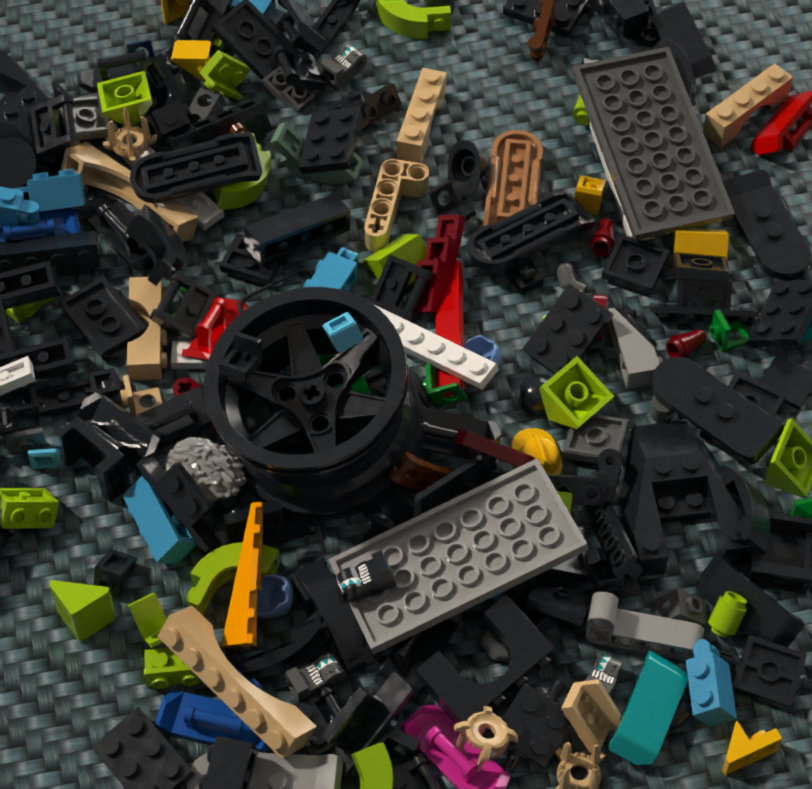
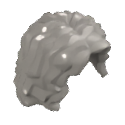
[165,437,247,502]

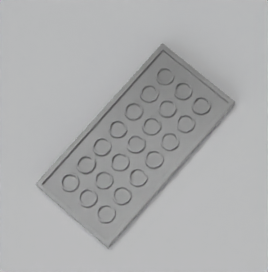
[328,458,589,655]

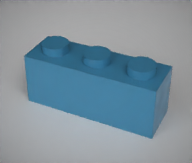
[123,476,196,565]

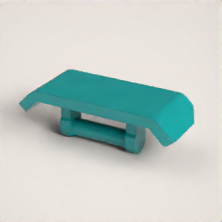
[609,651,688,765]

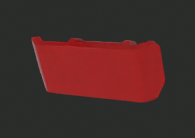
[751,90,812,155]
[181,297,249,362]

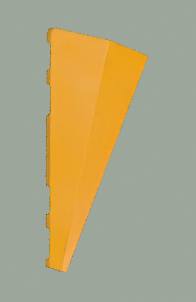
[221,502,263,650]

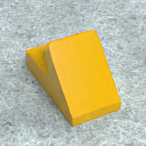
[171,40,211,82]
[575,175,606,215]
[722,721,782,776]

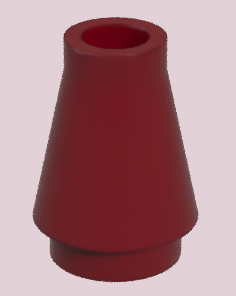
[589,219,615,256]
[666,329,707,358]

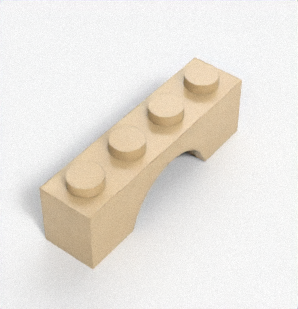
[703,63,793,148]
[397,68,447,164]
[127,277,168,381]

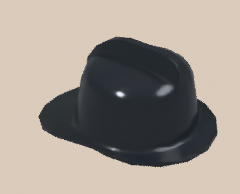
[448,140,487,201]

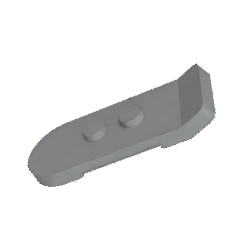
[186,752,343,789]

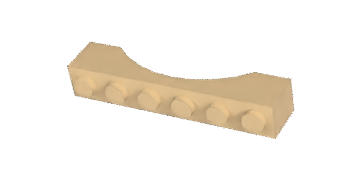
[61,142,199,242]
[157,606,317,759]

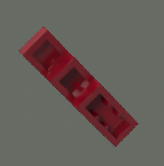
[414,214,466,313]

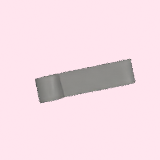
[585,592,704,661]

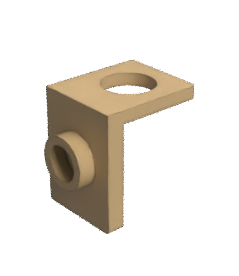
[120,375,162,416]

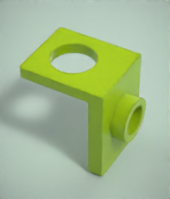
[128,592,167,648]

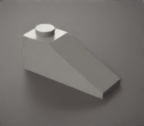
[607,308,663,389]

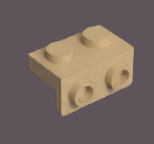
[561,679,622,753]

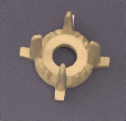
[103,107,157,162]
[454,706,518,772]
[555,742,606,789]

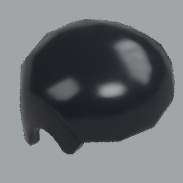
[520,374,551,416]

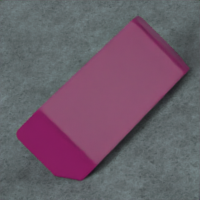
[401,705,511,789]

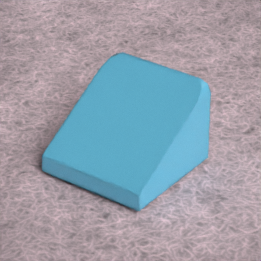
[322,312,363,353]
[28,449,60,469]

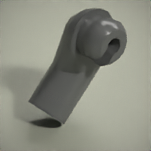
[557,263,588,294]
[480,630,509,662]

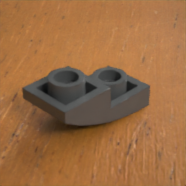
[261,66,316,111]

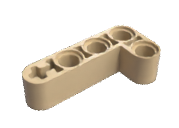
[365,159,429,252]

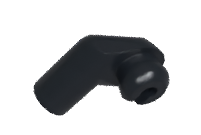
[619,307,647,336]
[669,699,692,729]

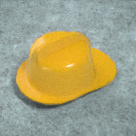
[511,428,563,474]

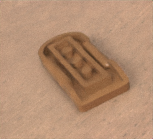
[483,130,543,227]

